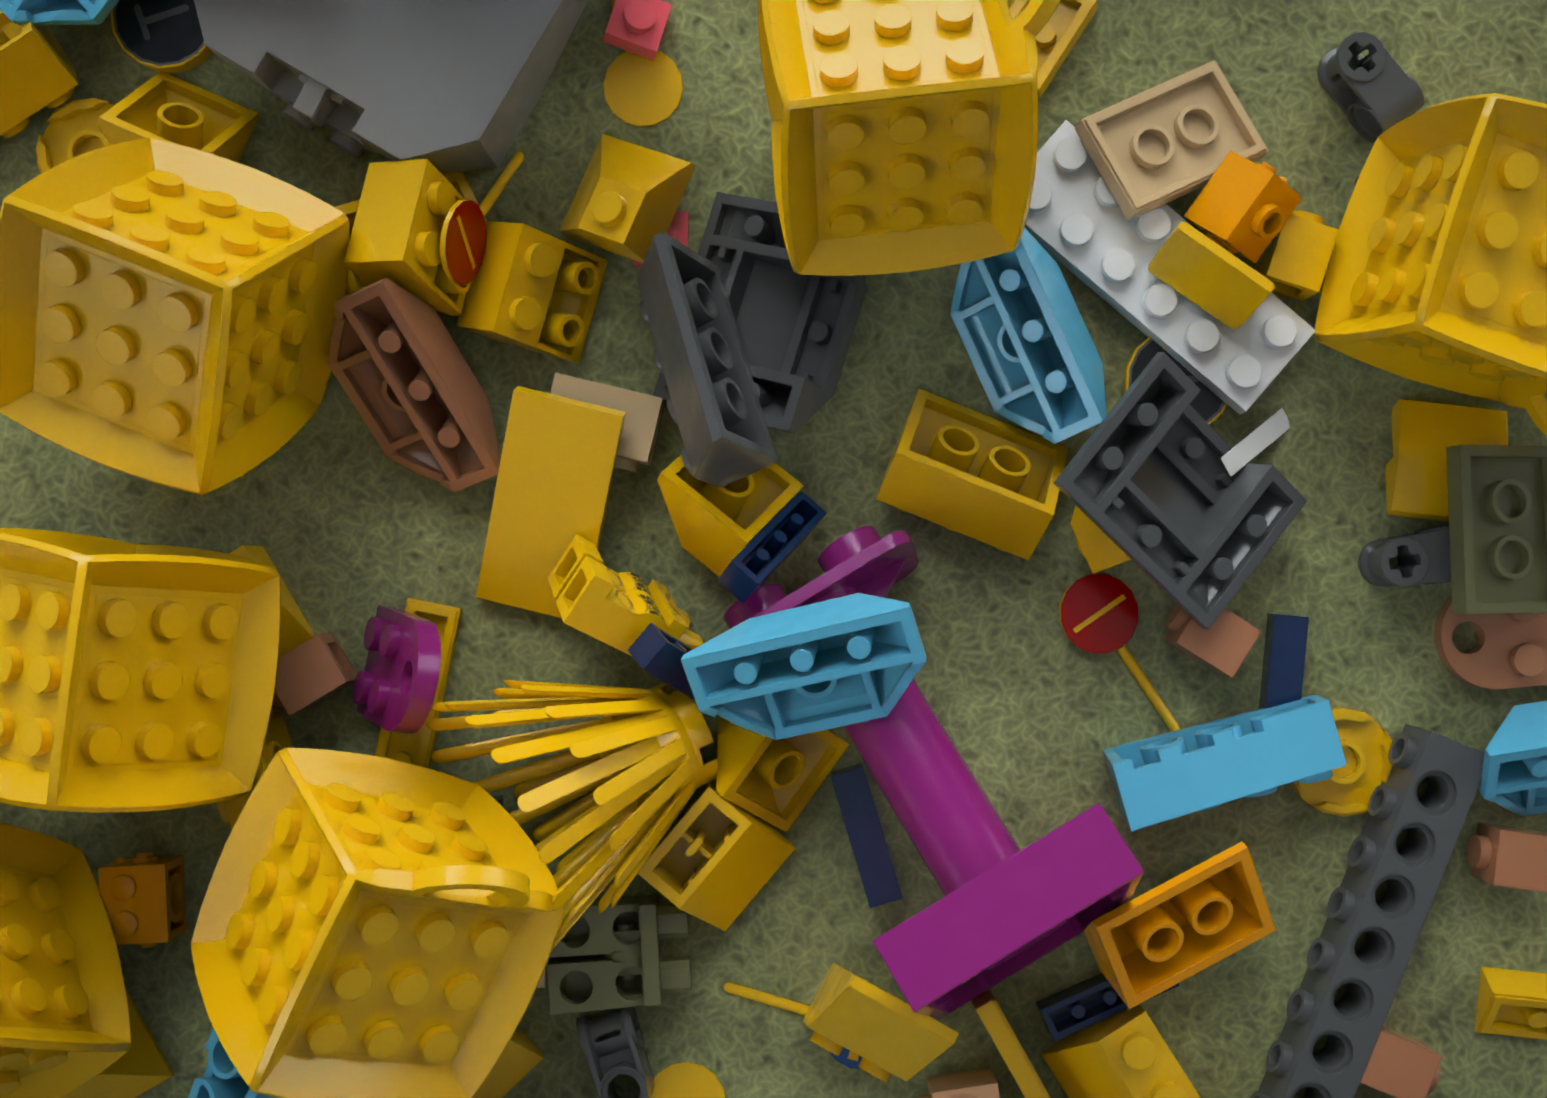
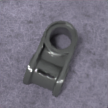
[1317,32,1424,143]
[1358,525,1451,587]
[576,1007,655,1098]

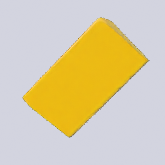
[1147,221,1275,330]
[1475,967,1547,1040]

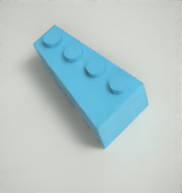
[1103,694,1347,831]

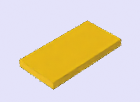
[476,386,626,618]

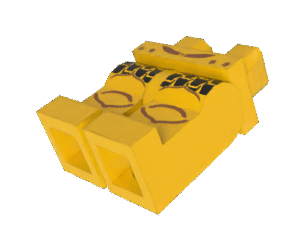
[547,534,704,656]

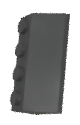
[637,232,778,488]

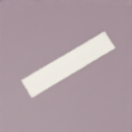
[1220,408,1290,477]

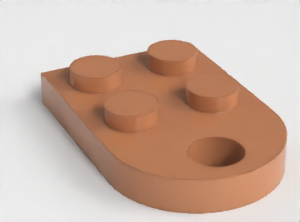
[1434,594,1547,690]

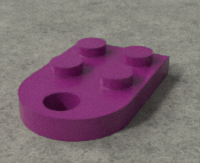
[353,605,441,734]

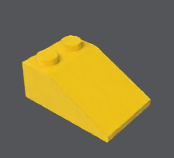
[802,962,959,1083]

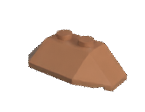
[328,278,501,493]

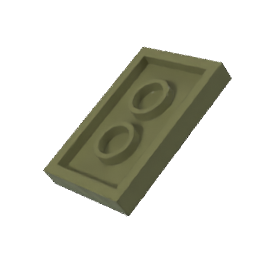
[1446,445,1547,614]

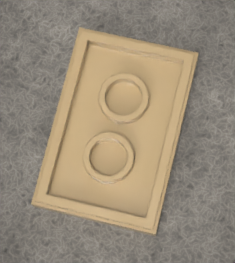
[1074,60,1269,221]

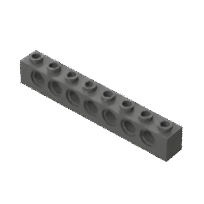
[1250,724,1485,1098]

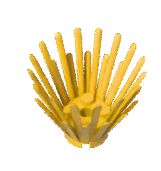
[426,680,718,948]

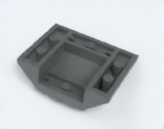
[653,192,867,434]
[1054,352,1307,630]

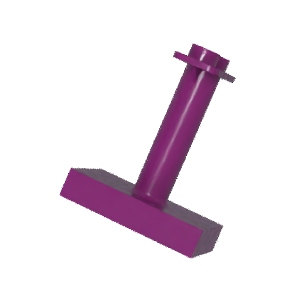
[723,526,1144,1019]

